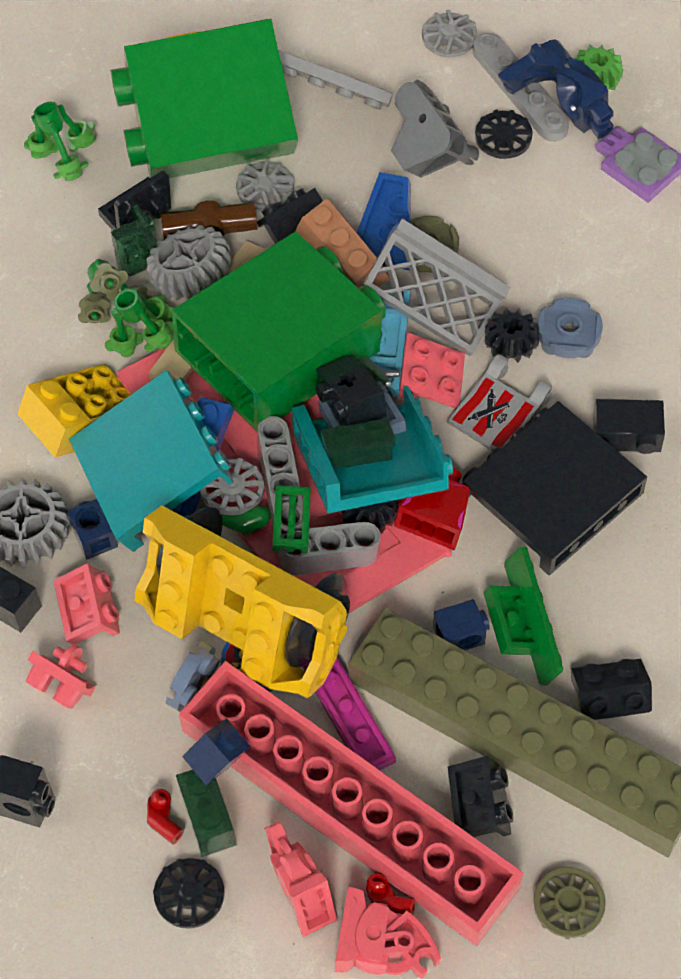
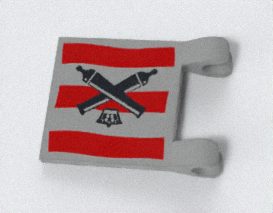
[447,354,552,451]

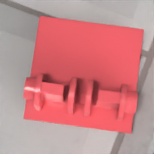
[399,332,465,409]

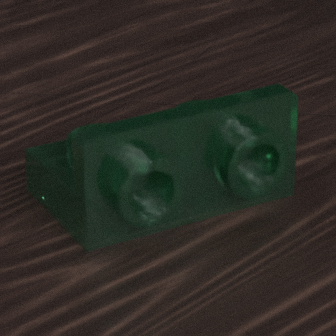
[110,204,157,277]
[321,419,396,469]

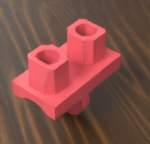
[25,645,96,709]

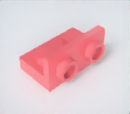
[53,563,120,645]

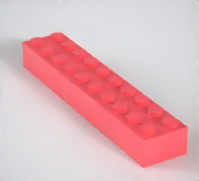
[179,661,524,947]

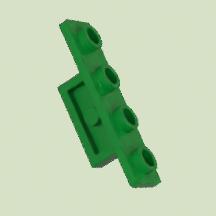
[483,547,563,686]

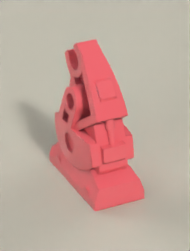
[264,822,337,937]
[335,886,441,979]

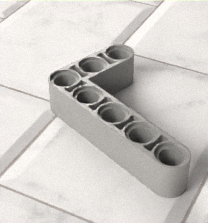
[257,416,380,575]

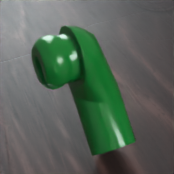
[221,505,271,535]

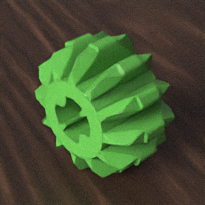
[575,45,623,90]

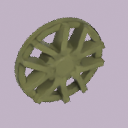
[534,867,606,940]

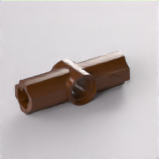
[161,200,258,240]

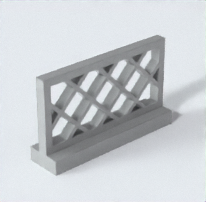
[362,218,511,356]

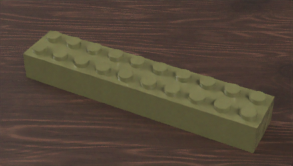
[348,608,681,858]

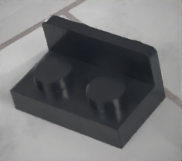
[447,755,513,837]

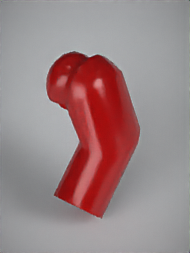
[147,789,184,845]
[366,873,415,916]

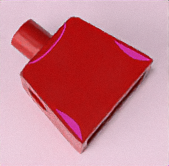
[394,468,470,551]

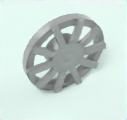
[200,458,264,515]

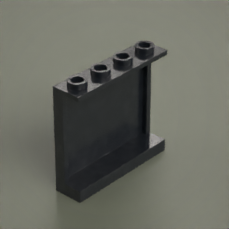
[462,401,648,576]

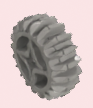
[146,225,233,301]
[0,478,70,568]

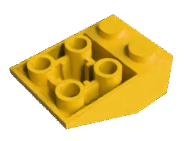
[17,363,131,458]

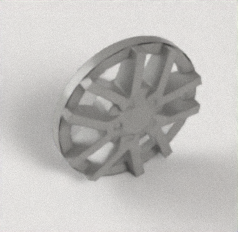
[422,10,477,57]
[236,160,294,211]

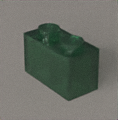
[176,769,237,857]

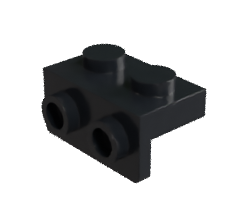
[257,188,323,244]
[571,658,652,720]

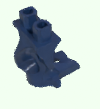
[498,39,614,139]

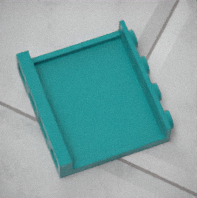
[69,370,234,552]
[291,386,453,513]

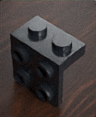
[98,170,171,240]

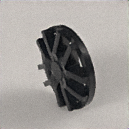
[153,858,225,929]

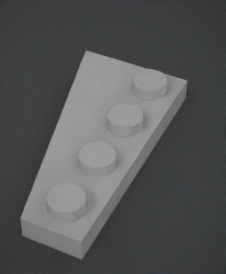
[278,50,393,110]

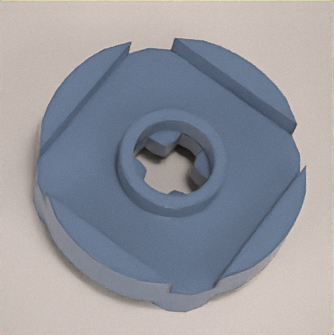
[537,297,603,358]
[166,641,220,712]

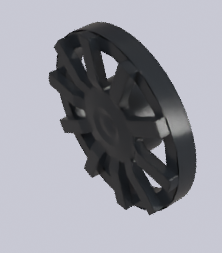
[475,109,533,159]

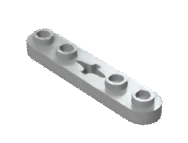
[473,33,569,142]

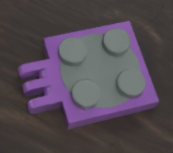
[595,126,681,203]

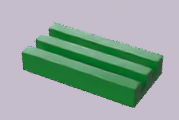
[272,485,311,553]

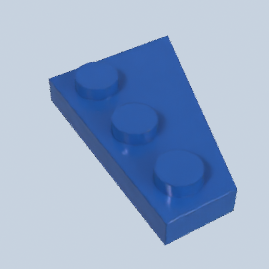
[357,172,411,271]

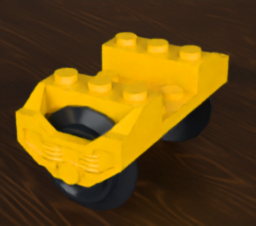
[134,506,350,699]

